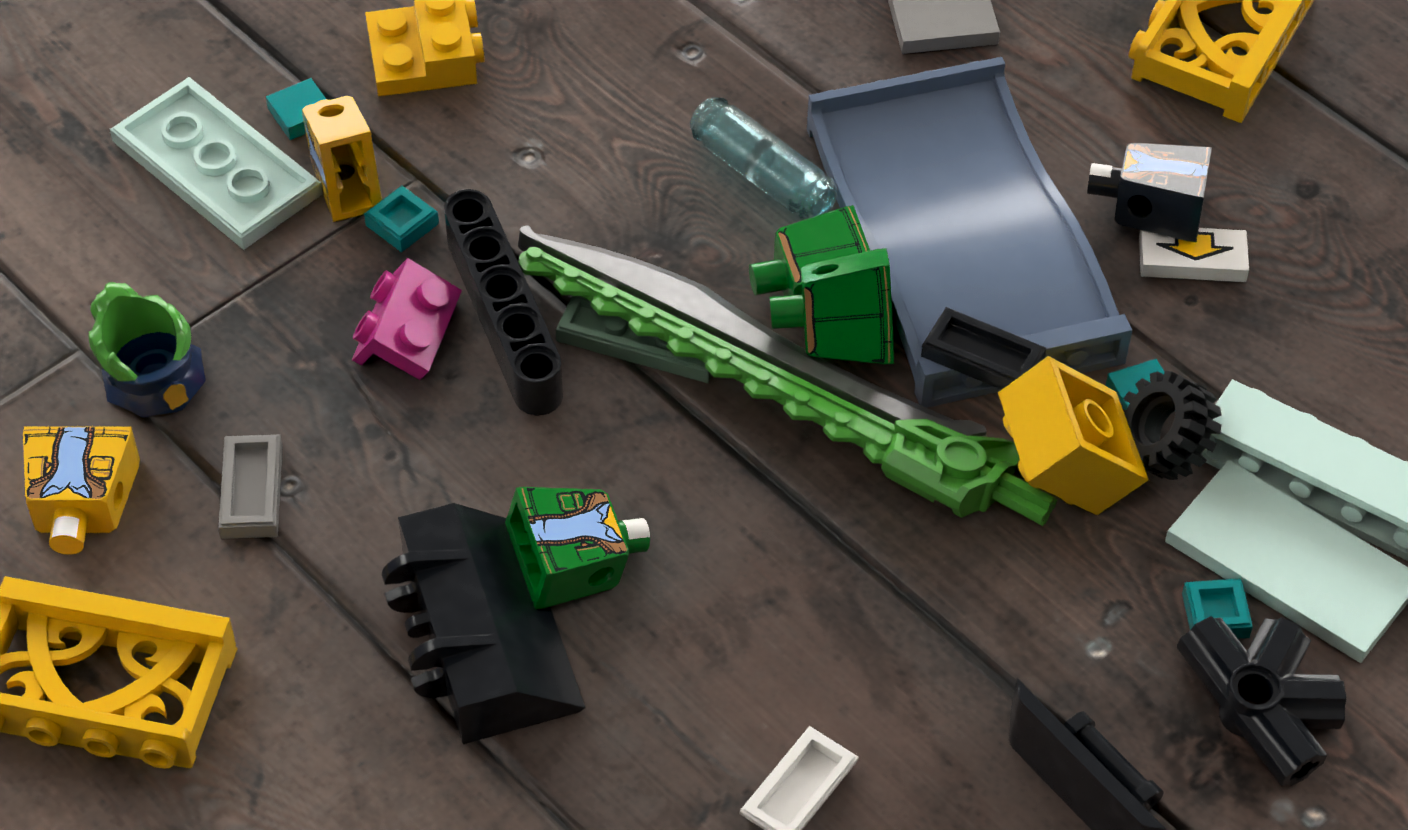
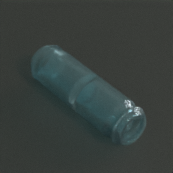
[690,97,838,220]

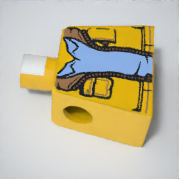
[302,96,382,222]
[23,426,140,555]

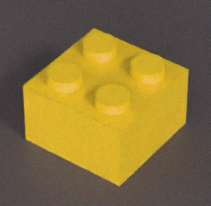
[998,356,1149,515]

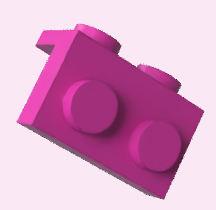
[352,258,462,380]

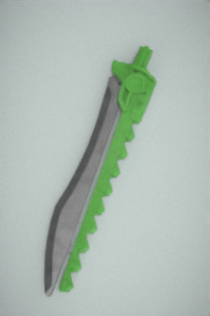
[518,226,1057,526]

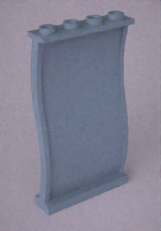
[807,57,1132,408]

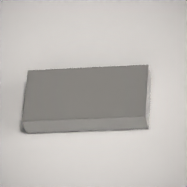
[218,434,283,539]

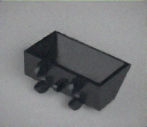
[382,503,585,744]

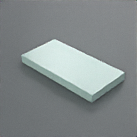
[110,77,323,250]
[1165,460,1408,663]

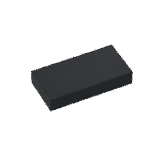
[921,307,1046,390]

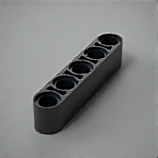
[444,189,563,416]

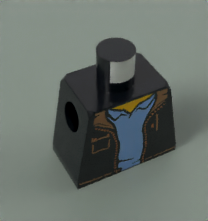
[1087,143,1212,242]

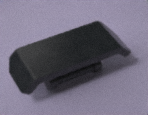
[1009,678,1167,830]

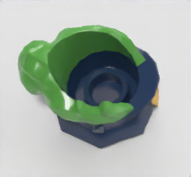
[88,282,206,417]

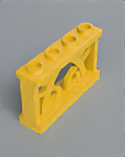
[1128,0,1314,123]
[0,576,237,769]

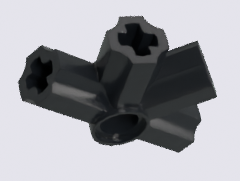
[1177,616,1346,786]

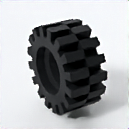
[1123,370,1222,480]

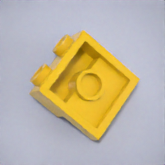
[365,0,485,96]

